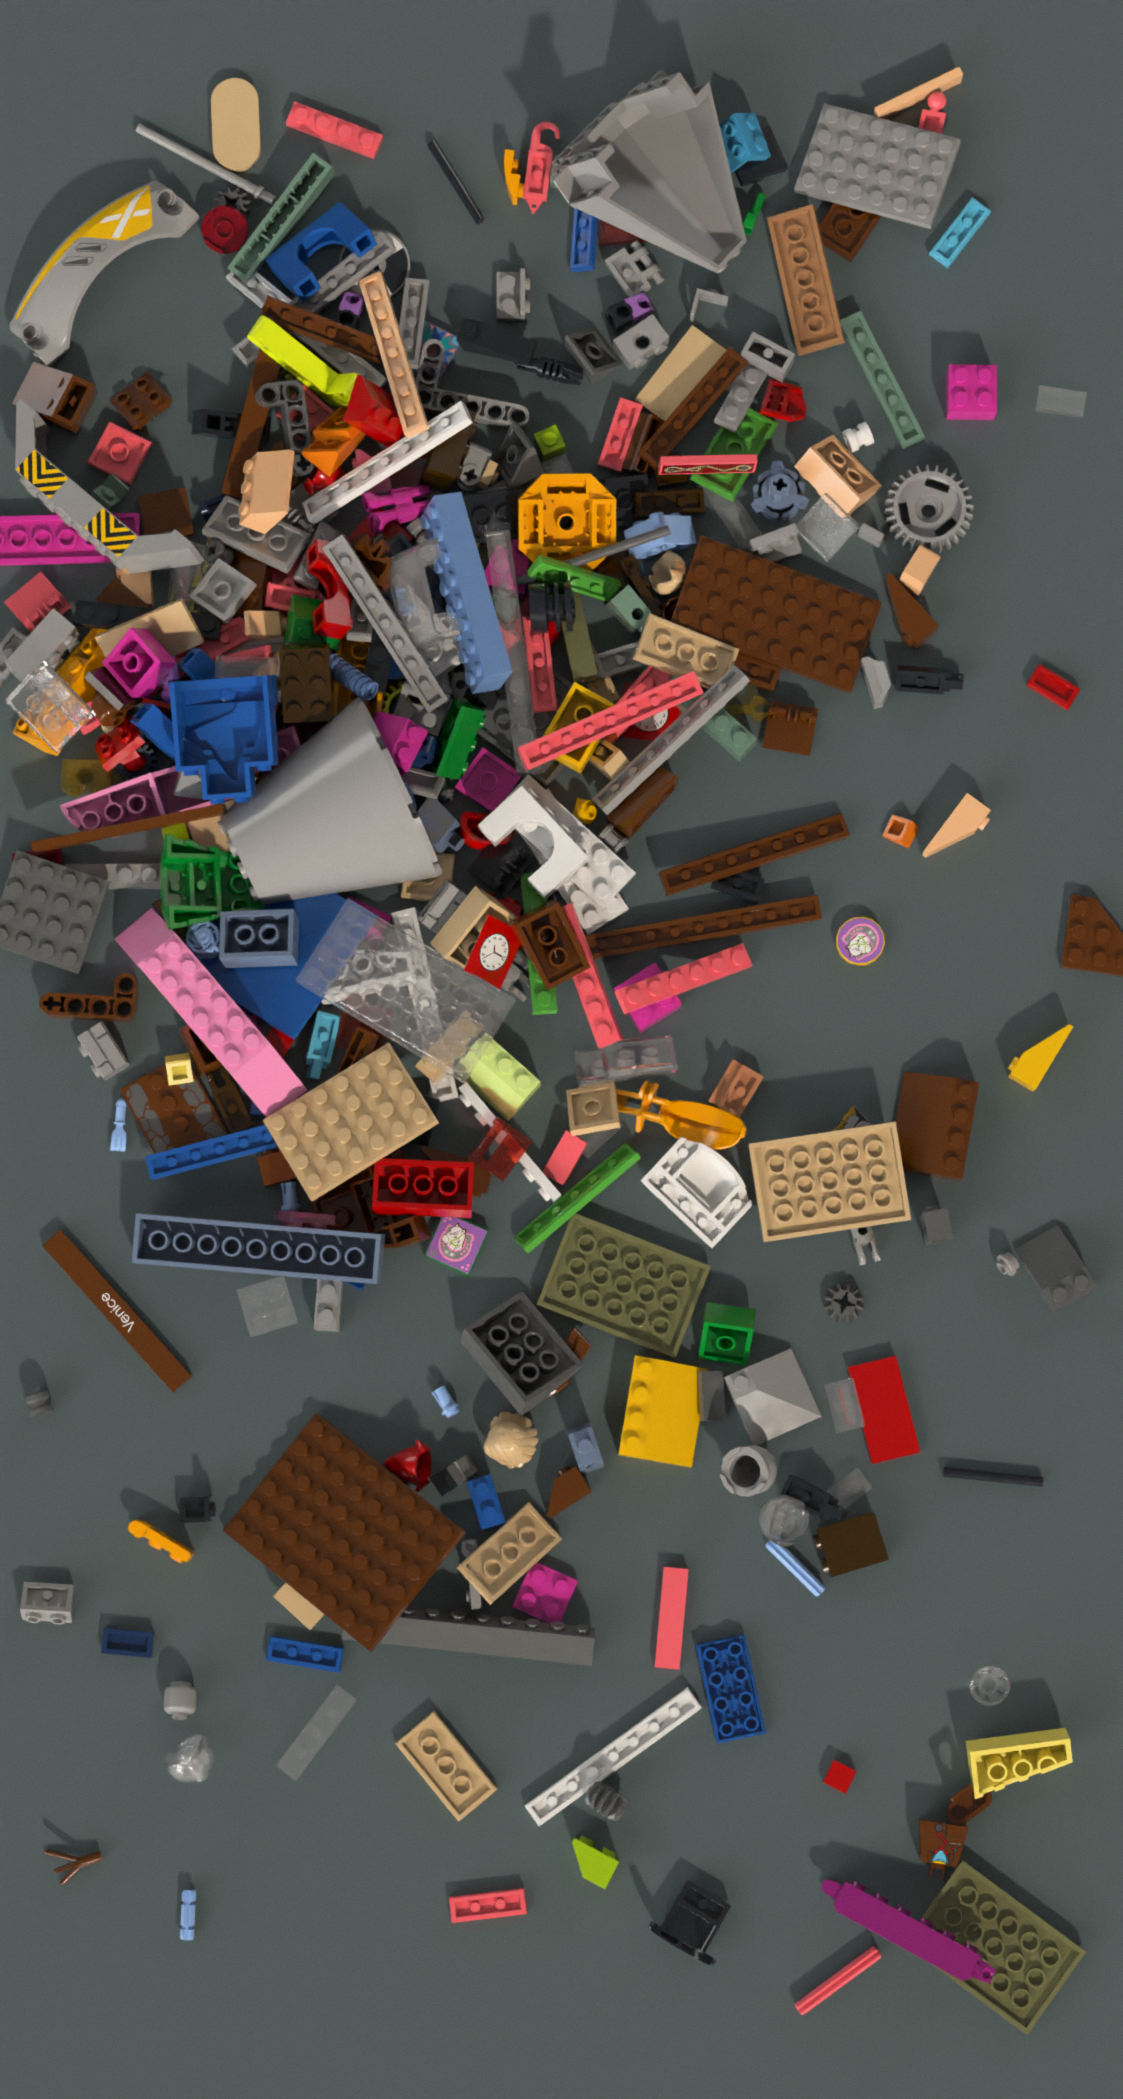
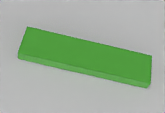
[527,555,622,602]

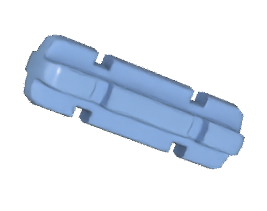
[180,1890,196,1940]

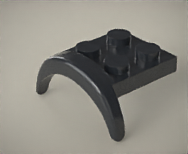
[648,1880,731,1966]

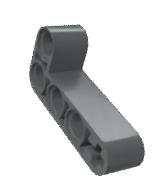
[255,380,314,477]

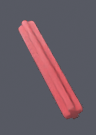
[795,1946,881,2015]

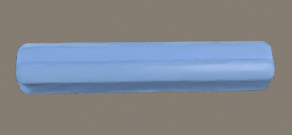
[765,1537,825,1596]

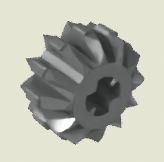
[585,1781,628,1821]

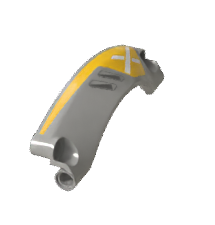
[10,181,200,367]

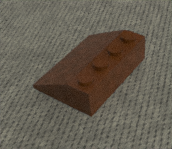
[895,1072,980,1182]

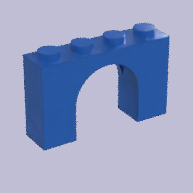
[265,201,377,303]
[130,648,230,761]

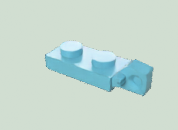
[304,1010,341,1080]

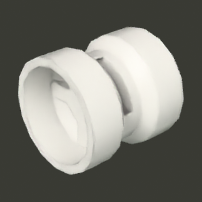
[842,422,874,453]

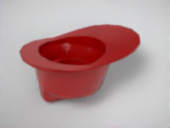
[458,811,513,850]

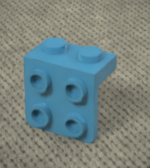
[719,113,771,173]

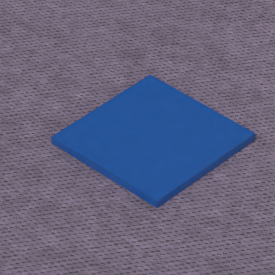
[187,893,378,1040]

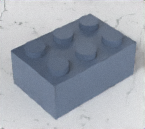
[219,909,299,968]

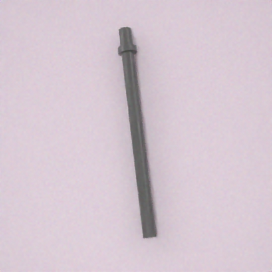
[516,525,671,586]

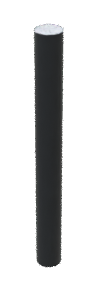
[427,140,484,224]
[943,1467,1043,1487]

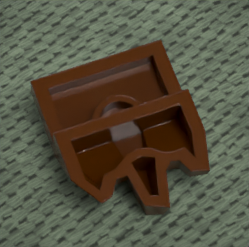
[353,534,392,595]

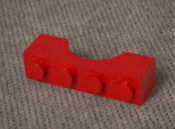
[306,539,353,639]

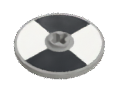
[339,229,410,298]

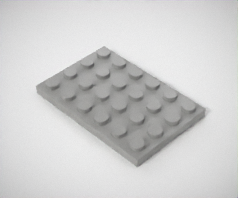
[794,103,961,229]

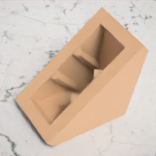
[899,544,941,598]

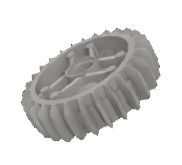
[884,464,974,553]

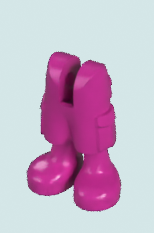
[362,485,431,536]

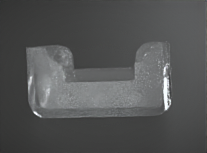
[390,538,460,650]

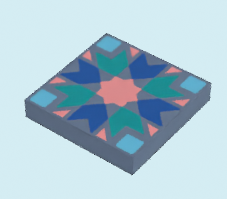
[414,320,460,381]

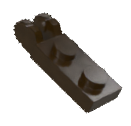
[205,1066,254,1134]

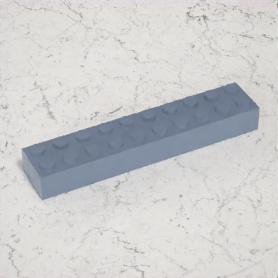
[132,1213,385,1284]

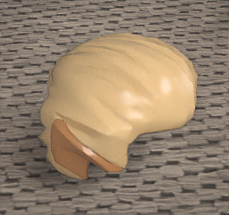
[648,550,687,595]

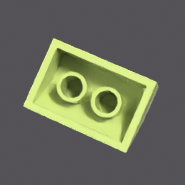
[454,1033,541,1121]

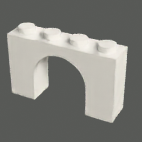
[478,785,588,900]

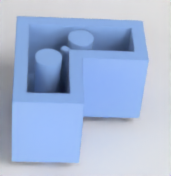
[624,512,697,559]

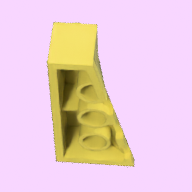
[966,1728,1073,1799]

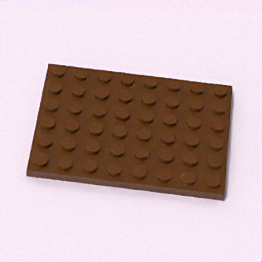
[222,1413,466,1653]

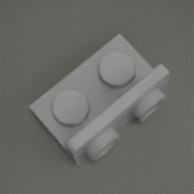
[497,268,530,321]
[749,523,802,562]
[20,1582,74,1624]

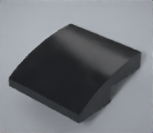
[735,125,789,187]

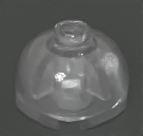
[758,1495,809,1547]
[163,1734,214,1783]

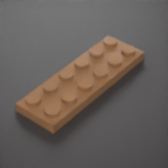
[767,204,845,356]

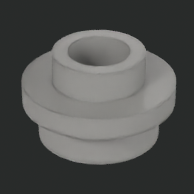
[997,1252,1019,1276]

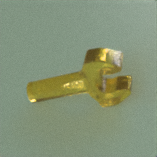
[723,696,768,722]

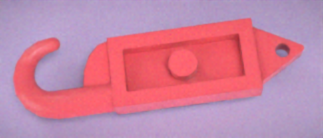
[523,122,560,214]

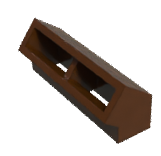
[622,412,664,475]
[336,1026,381,1075]

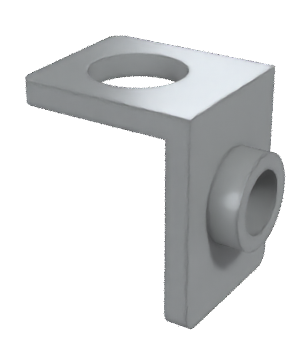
[690,288,728,322]

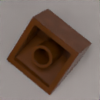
[179,1025,223,1077]

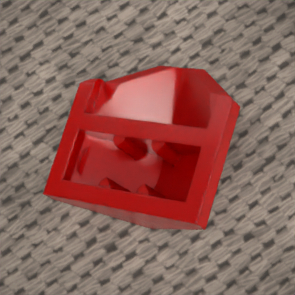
[759,379,807,422]

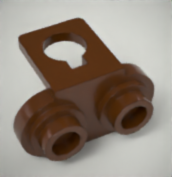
[946,1784,992,1825]

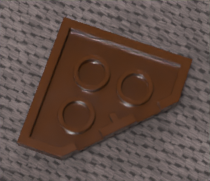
[1060,895,1123,977]

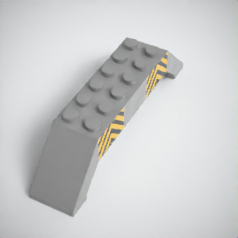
[15,398,204,574]

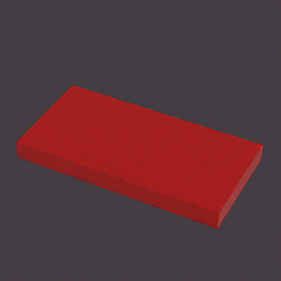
[847,1356,920,1464]

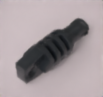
[517,357,584,385]

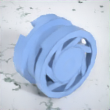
[186,921,220,960]

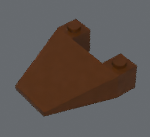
[311,1148,431,1248]

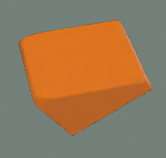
[882,814,919,848]

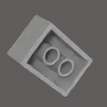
[5,608,81,692]

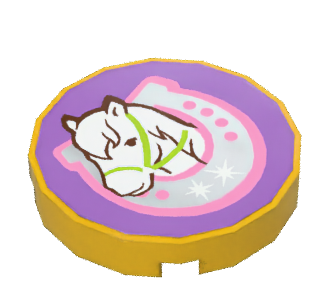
[836,917,885,966]

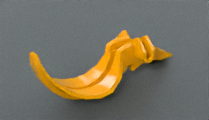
[616,1081,747,1149]

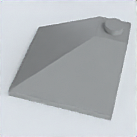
[724,1349,822,1445]

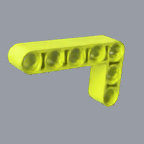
[247,315,359,407]

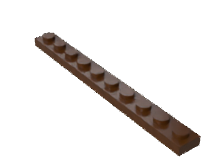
[585,895,822,960]

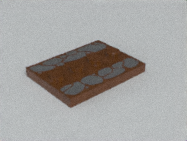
[119,1064,228,1154]

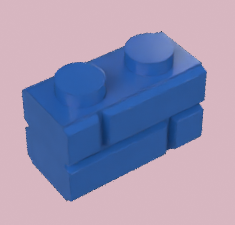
[467,1474,506,1530]

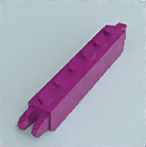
[821,1879,996,1983]

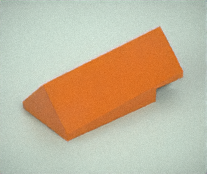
[302,406,367,477]

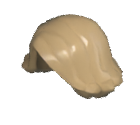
[484,1411,539,1469]

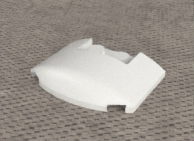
[640,1137,752,1248]

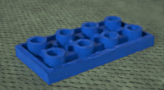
[696,1634,766,1744]

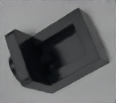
[180,1496,216,1523]

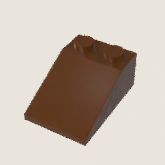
[225,547,273,618]
[509,900,591,990]

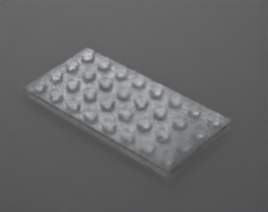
[296,898,516,1084]

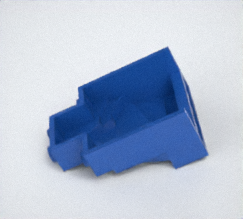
[169,675,278,804]

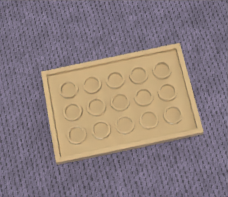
[263,1043,439,1201]
[748,1122,911,1242]

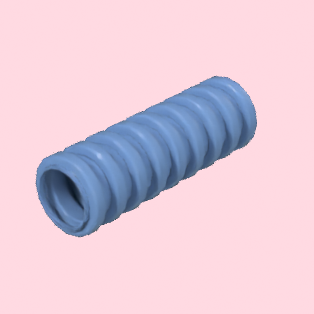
[331,651,378,701]

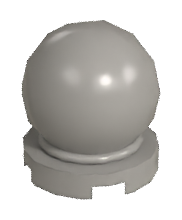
[720,1445,778,1497]

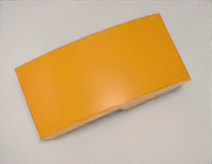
[504,149,525,205]

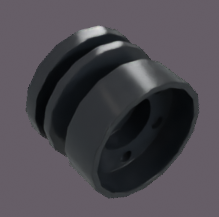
[529,581,576,634]

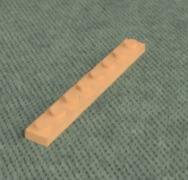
[359,271,429,438]

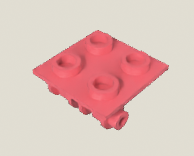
[4,571,72,633]

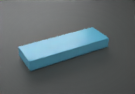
[929,197,991,268]

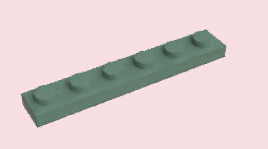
[840,311,925,449]

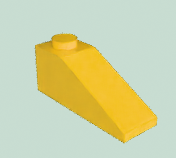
[1007,1024,1073,1092]

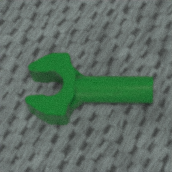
[743,193,766,236]

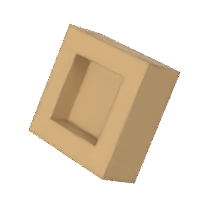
[477,460,499,490]

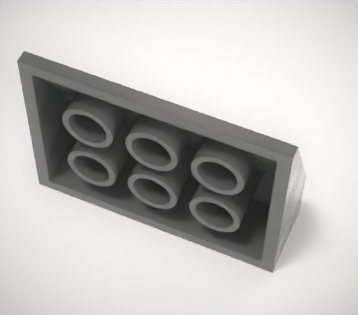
[460,1291,583,1415]

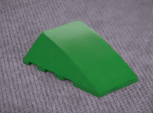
[160,833,265,930]

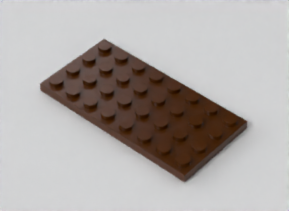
[670,535,882,694]

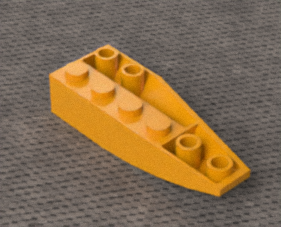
[12,628,106,756]

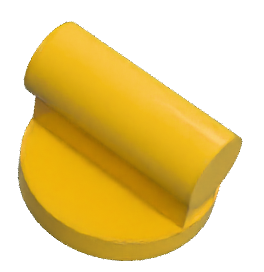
[573,798,596,824]

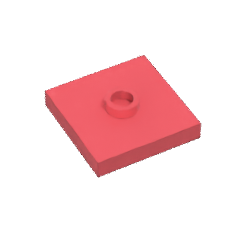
[87,421,153,486]

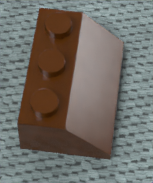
[607,766,678,839]

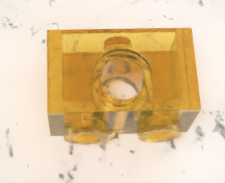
[61,759,113,797]

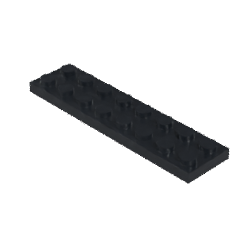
[462,473,650,543]

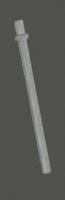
[136,123,276,205]

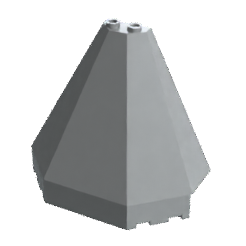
[552,69,747,273]

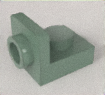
[90,474,129,511]

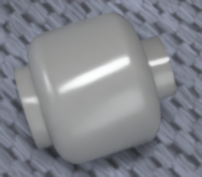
[163,1681,197,1720]

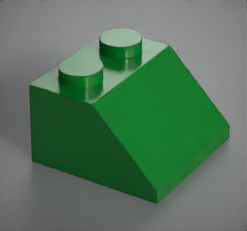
[284,595,340,652]
[698,1302,756,1366]

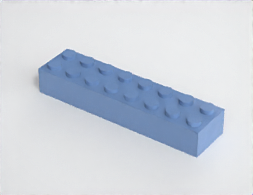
[421,492,513,694]

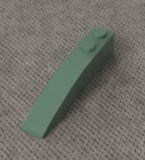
[227,153,335,283]
[635,665,757,762]

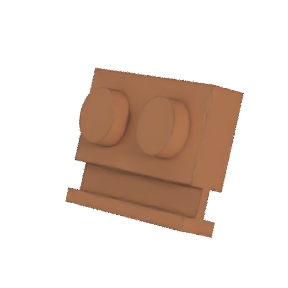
[708,1059,764,1118]

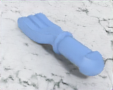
[110,1098,127,1152]

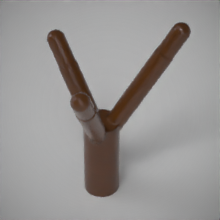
[44,1850,102,1885]

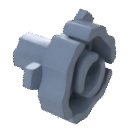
[751,461,809,522]

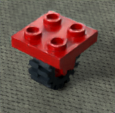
[94,715,156,781]

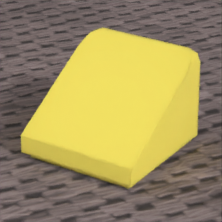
[165,1053,193,1085]

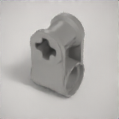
[457,441,493,491]

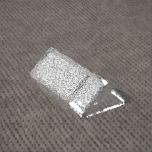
[574,1035,678,1088]

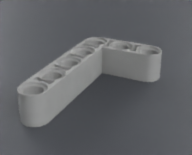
[416,339,530,430]

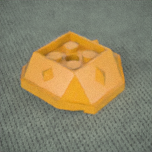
[518,473,616,571]

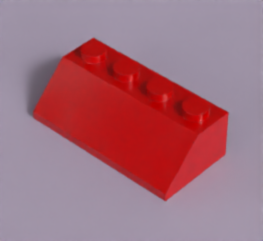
[344,375,427,459]
[372,1158,474,1218]

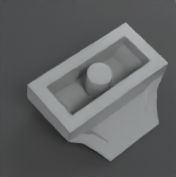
[860,656,891,709]

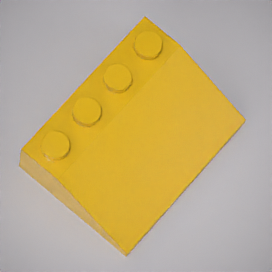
[618,1356,708,1468]

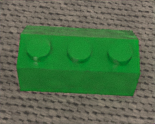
[428,698,486,780]

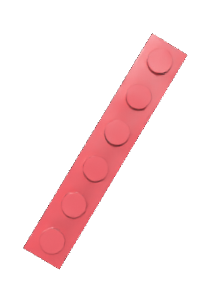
[561,903,623,1049]
[615,943,753,1015]

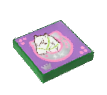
[424,1217,489,1276]

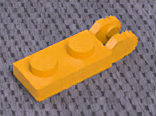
[128,1519,195,1563]

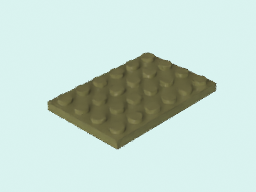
[537,1214,711,1359]
[921,1860,1086,2035]

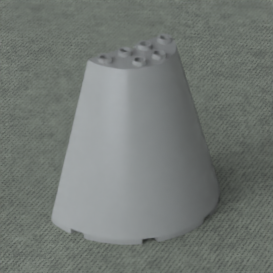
[218,697,443,905]

